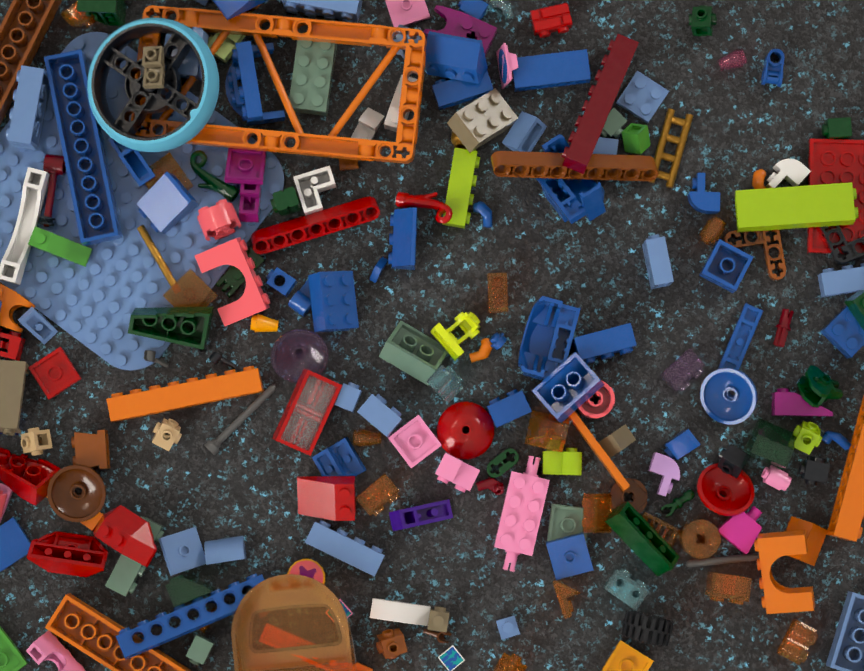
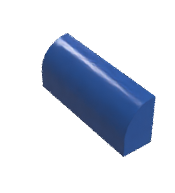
[512,49,591,92]

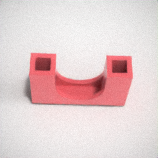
[195,237,270,327]

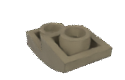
[142,46,165,89]

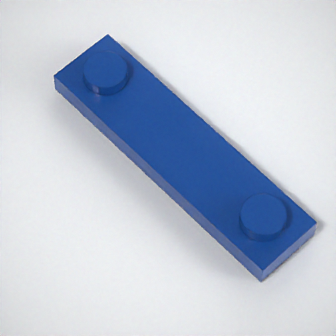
[718,303,763,370]

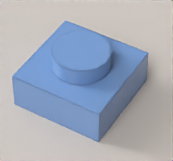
[496,615,520,640]

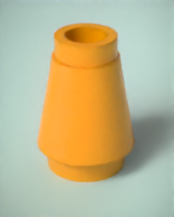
[250,314,279,332]

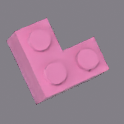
[435,453,480,493]

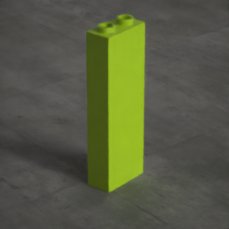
[734,182,858,232]

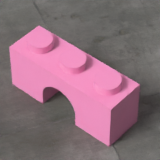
[26,630,85,671]

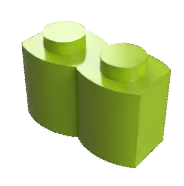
[542,447,582,476]

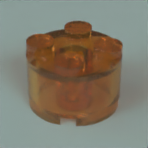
[679,519,721,559]

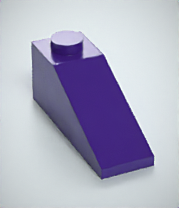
[389,499,453,531]

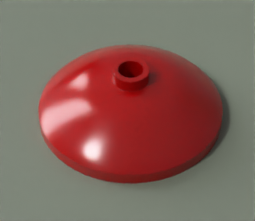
[437,402,494,459]
[697,463,755,516]

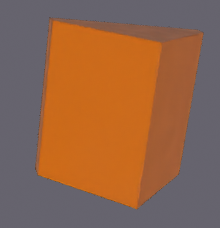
[786,516,828,566]

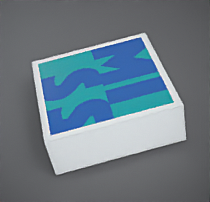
[438,645,465,671]

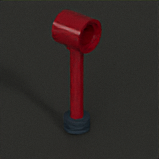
[39,154,66,227]

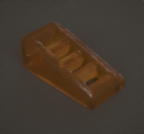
[642,512,681,547]

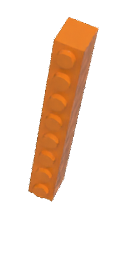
[106,366,264,422]

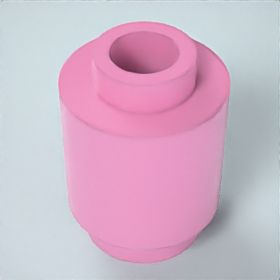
[761,465,792,491]

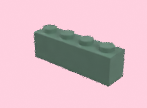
[105,516,165,597]

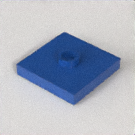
[546,532,594,580]

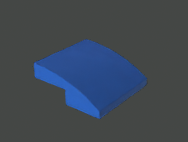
[312,437,366,477]

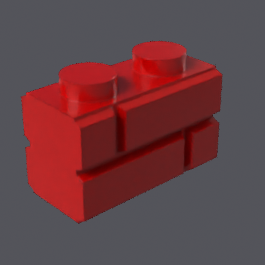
[530,3,572,38]

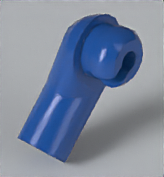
[822,431,851,450]

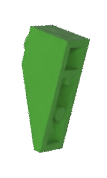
[28,226,93,267]

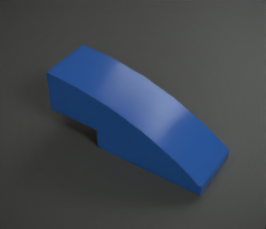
[108,138,156,187]

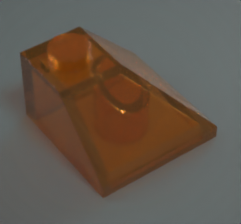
[524,410,569,452]

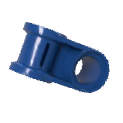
[761,49,785,87]

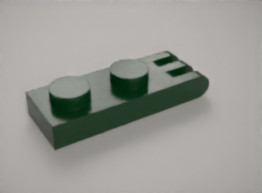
[216,247,265,298]

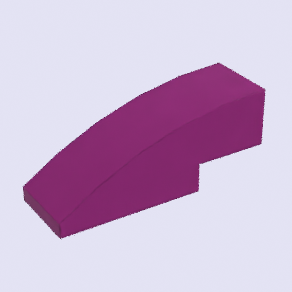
[239,184,262,222]

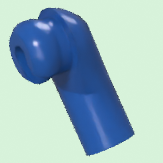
[472,201,492,228]

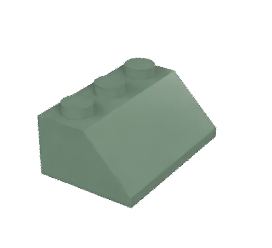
[379,321,448,385]

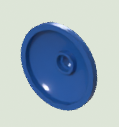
[700,367,757,425]

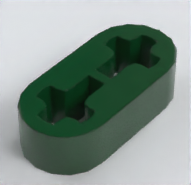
[486,449,519,478]

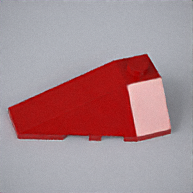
[0,448,61,506]

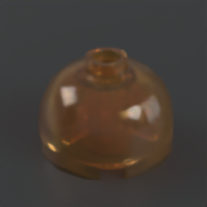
[60,0,96,28]

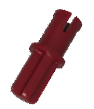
[773,309,794,347]

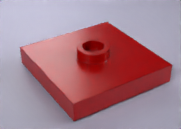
[28,347,82,400]

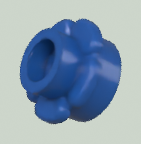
[489,332,507,350]

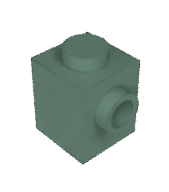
[600,108,627,138]
[186,634,216,666]

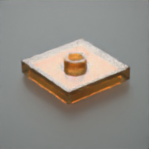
[163,268,218,307]

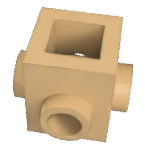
[152,418,182,451]
[21,427,52,456]

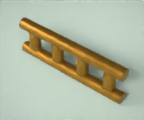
[648,108,693,188]

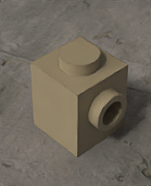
[427,606,450,633]

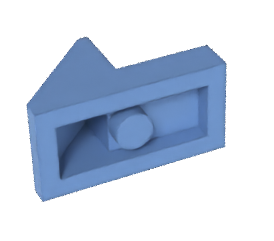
[18,307,58,345]

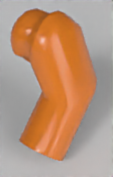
[469,338,493,363]

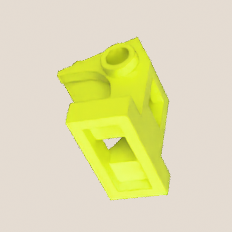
[430,312,481,361]

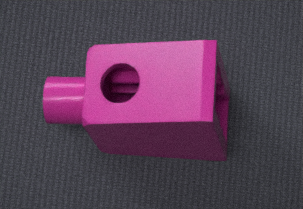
[715,506,762,554]

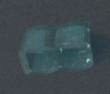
[426,365,464,404]

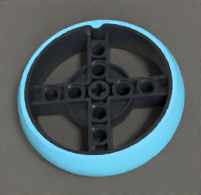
[87,17,219,152]

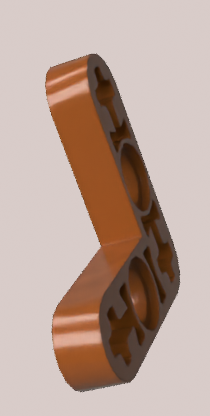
[724,230,786,280]

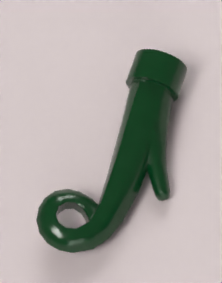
[190,150,240,202]

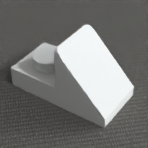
[351,107,385,140]

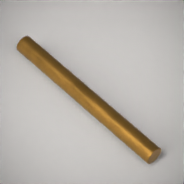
[137,225,182,294]

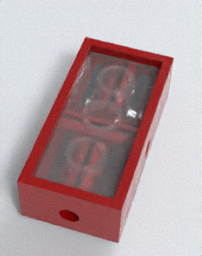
[272,369,342,456]

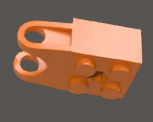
[0,283,36,333]

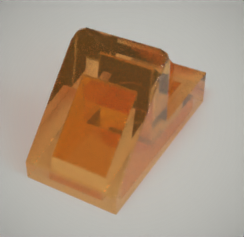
[552,580,581,619]

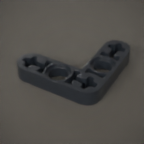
[819,225,864,265]

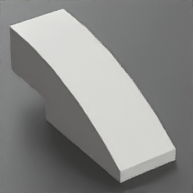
[370,598,431,626]

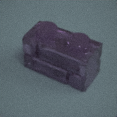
[660,348,705,392]

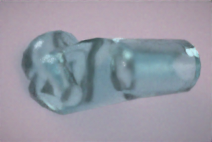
[490,0,514,20]

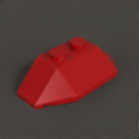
[93,505,157,567]
[27,531,108,577]

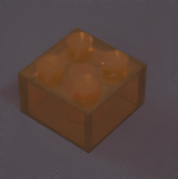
[705,571,752,605]

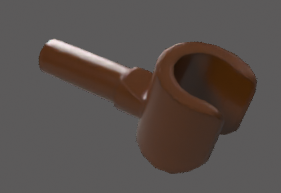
[423,629,452,643]

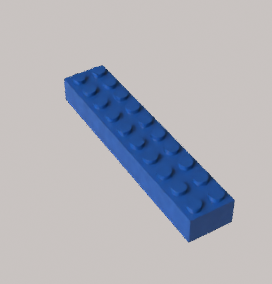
[44,49,122,246]

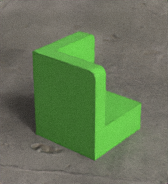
[621,123,651,154]

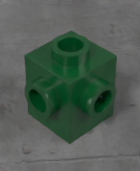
[689,5,717,36]

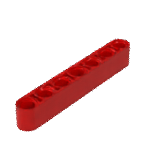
[251,196,380,254]

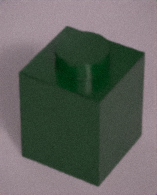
[822,117,852,140]

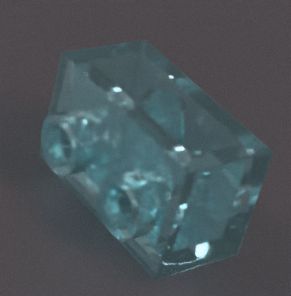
[602,568,649,610]

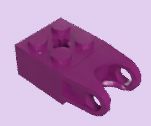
[423,5,497,57]

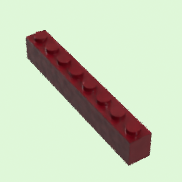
[562,34,639,174]

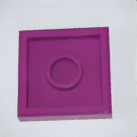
[224,148,267,185]

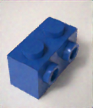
[487,389,532,428]

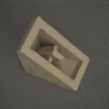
[598,424,636,458]

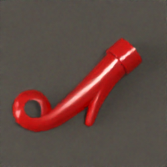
[396,192,453,224]

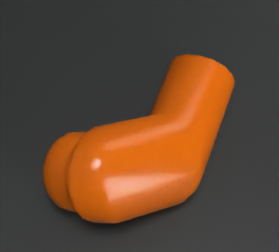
[752,169,767,189]

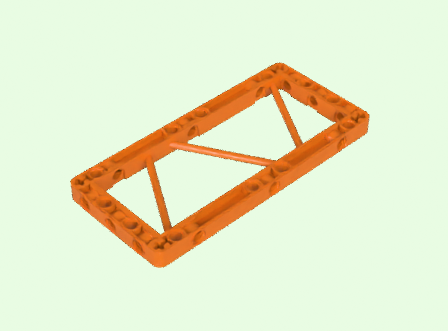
[131,5,427,164]

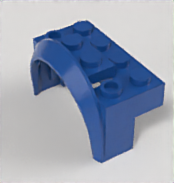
[225,41,285,126]

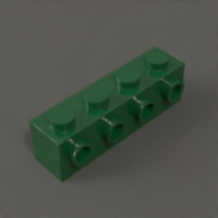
[605,501,680,577]

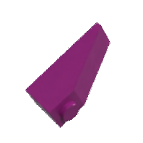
[772,388,833,417]

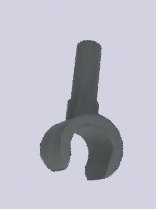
[144,350,169,368]

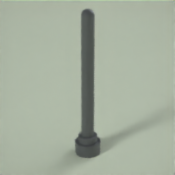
[204,384,276,456]
[686,553,780,568]

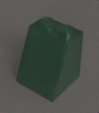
[744,418,794,469]

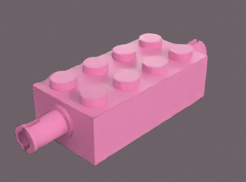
[494,456,550,572]

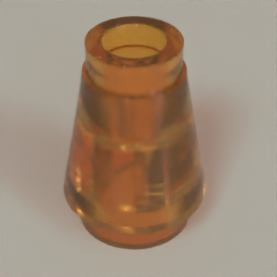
[353,428,381,447]

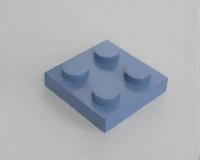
[616,71,669,124]

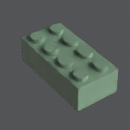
[289,40,337,116]

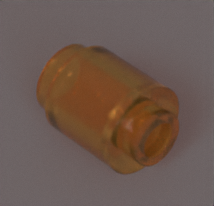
[699,216,726,245]

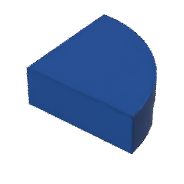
[370,257,388,283]

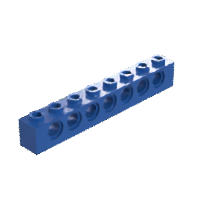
[116,574,264,660]

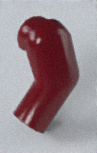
[476,477,504,495]

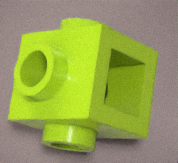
[792,420,822,455]

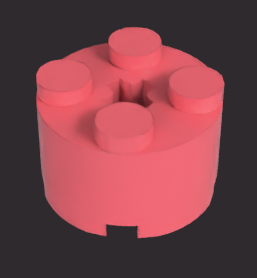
[197,199,241,241]
[577,381,615,419]

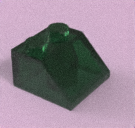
[165,575,215,607]

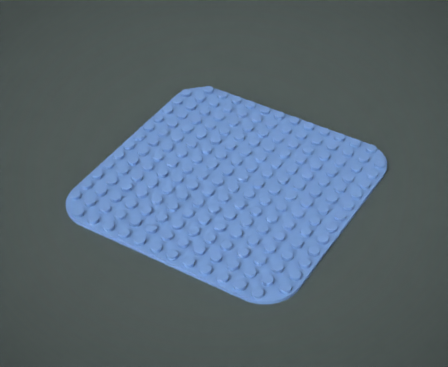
[0,32,285,371]

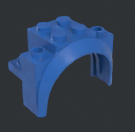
[536,134,606,224]
[518,296,580,380]

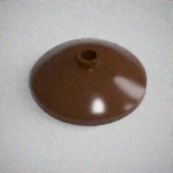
[47,464,106,522]

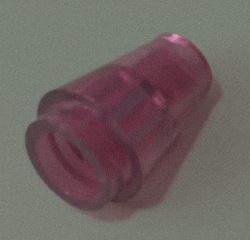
[718,49,747,71]

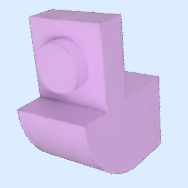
[648,452,680,497]

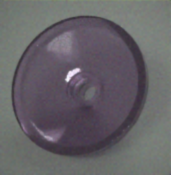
[271,329,329,383]

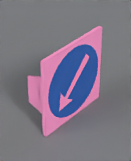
[496,43,519,89]

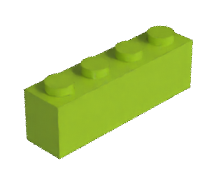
[442,148,480,229]

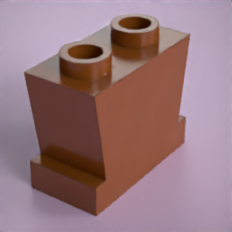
[71,430,111,469]

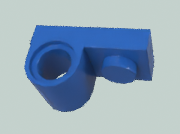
[288,280,312,317]

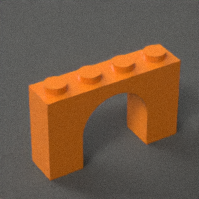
[754,530,815,614]

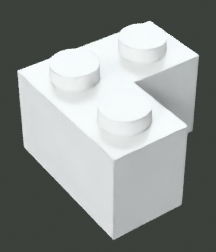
[293,166,336,215]

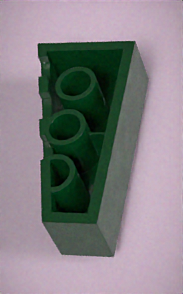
[128,307,214,350]

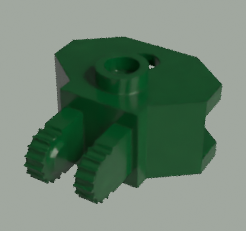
[797,365,843,408]

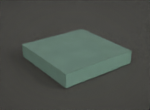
[547,504,590,542]

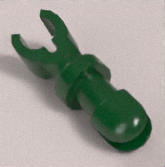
[661,490,695,518]

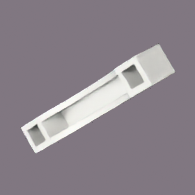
[0,167,50,285]

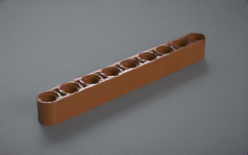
[491,151,659,181]

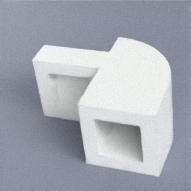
[766,159,811,188]

